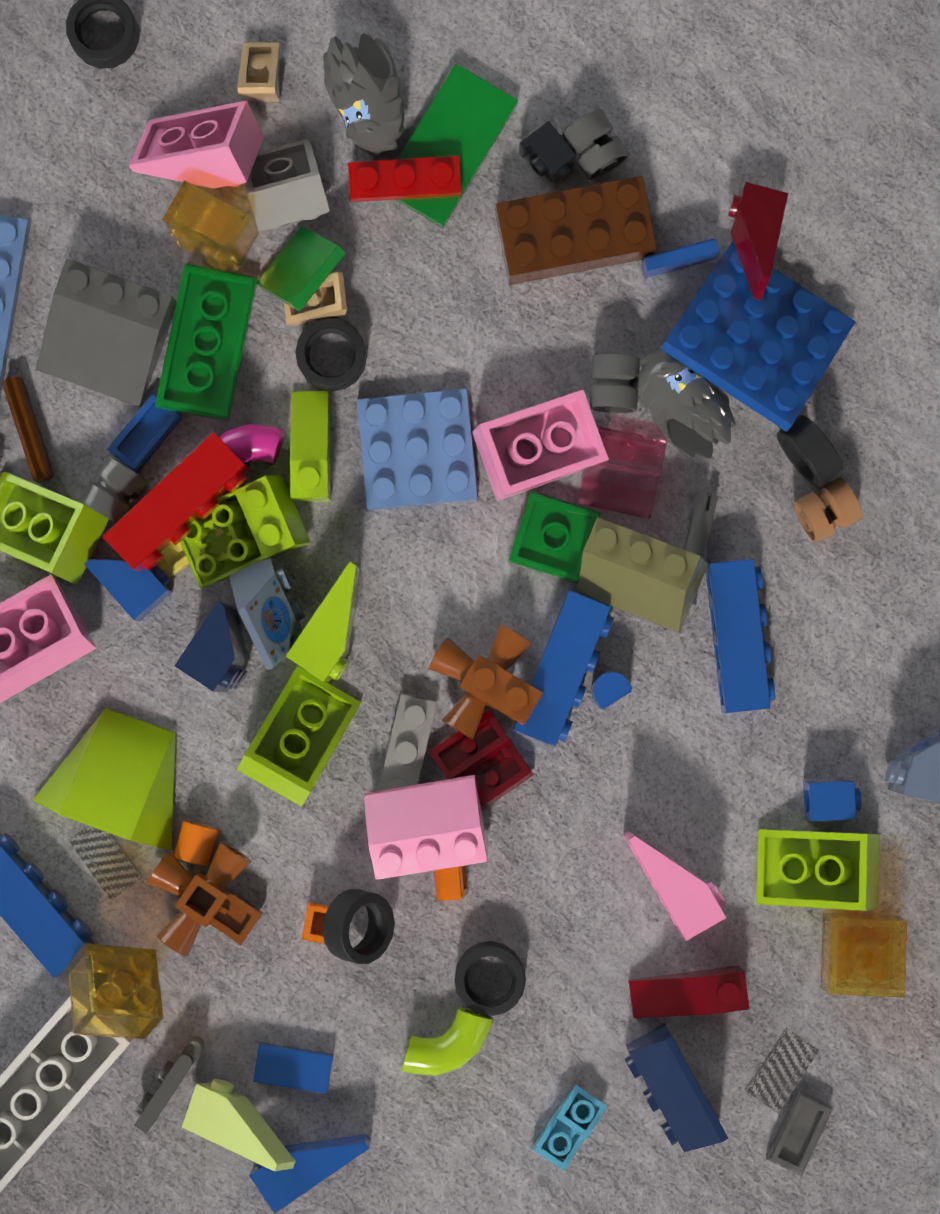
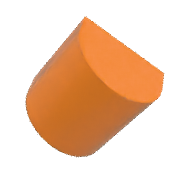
[173,819,220,866]
[434,865,468,901]
[302,902,329,944]

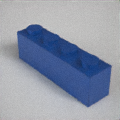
[706,559,775,713]
[513,590,614,747]
[0,833,95,978]

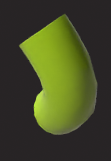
[401,1007,494,1076]

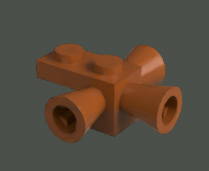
[429,624,544,739]
[147,841,263,956]

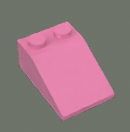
[129,100,264,189]
[472,390,609,501]
[623,831,727,941]

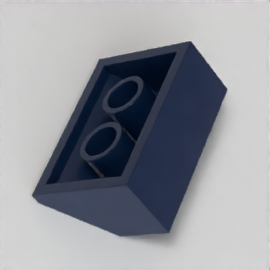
[174,601,248,692]
[624,1023,729,1152]

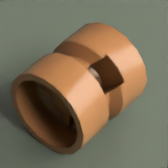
[793,477,863,543]

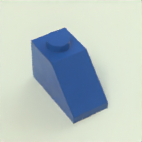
[84,559,173,621]

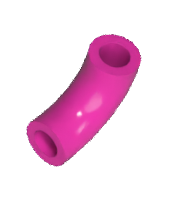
[219,424,285,465]

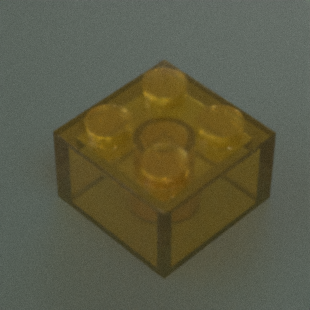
[162,180,258,272]
[820,913,907,998]
[68,943,164,1039]

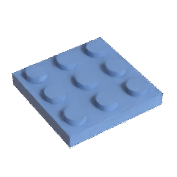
[357,389,478,511]

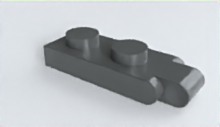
[134,1037,204,1134]

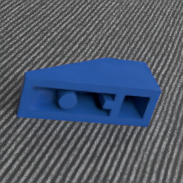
[249,1134,371,1214]

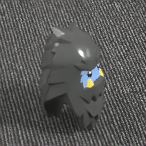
[323,33,404,157]
[638,347,736,459]

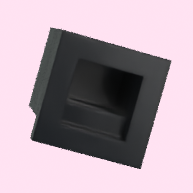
[519,121,576,184]

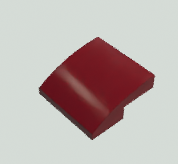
[428,710,534,811]

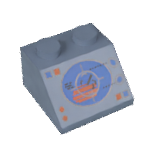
[229,557,305,670]
[885,730,940,804]

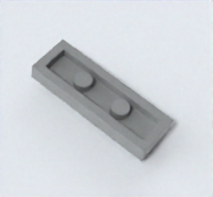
[378,694,437,791]

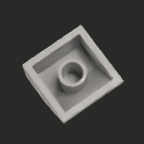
[245,138,330,232]

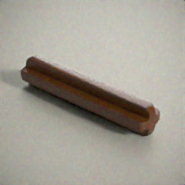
[2,376,54,483]

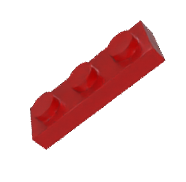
[348,156,461,203]

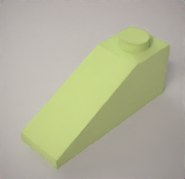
[182,1079,296,1171]

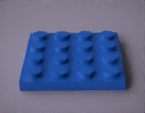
[660,241,856,432]

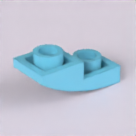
[531,1085,608,1171]

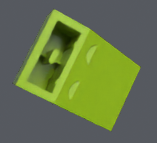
[180,475,311,589]

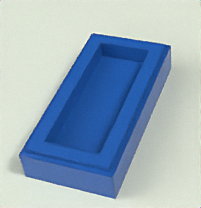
[641,239,720,278]
[106,392,184,474]
[253,1042,334,1094]

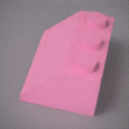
[0,574,96,703]
[364,775,488,880]

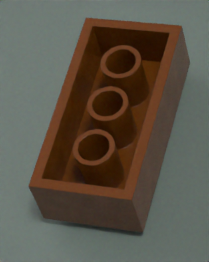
[495,176,657,285]

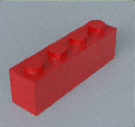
[102,432,249,572]

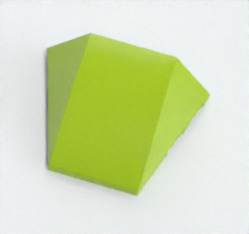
[33,708,176,851]

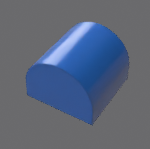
[591,672,633,709]

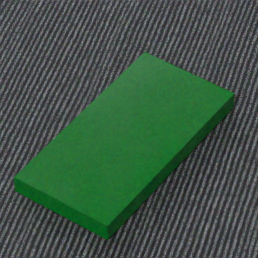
[396,64,518,228]
[155,263,258,422]

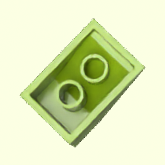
[0,471,109,585]
[285,562,360,683]
[237,665,362,807]
[756,829,880,911]

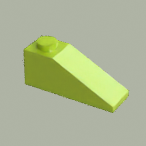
[290,391,331,502]

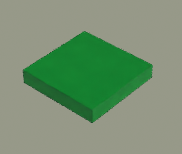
[256,226,346,311]
[508,491,601,584]

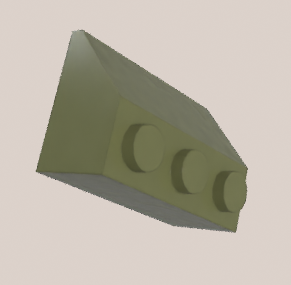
[578,517,708,633]

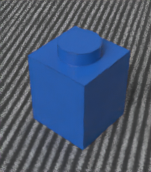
[803,780,862,821]

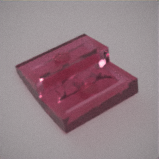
[578,426,667,519]

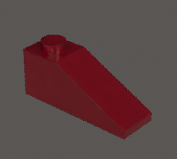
[728,182,789,301]
[628,965,750,1018]

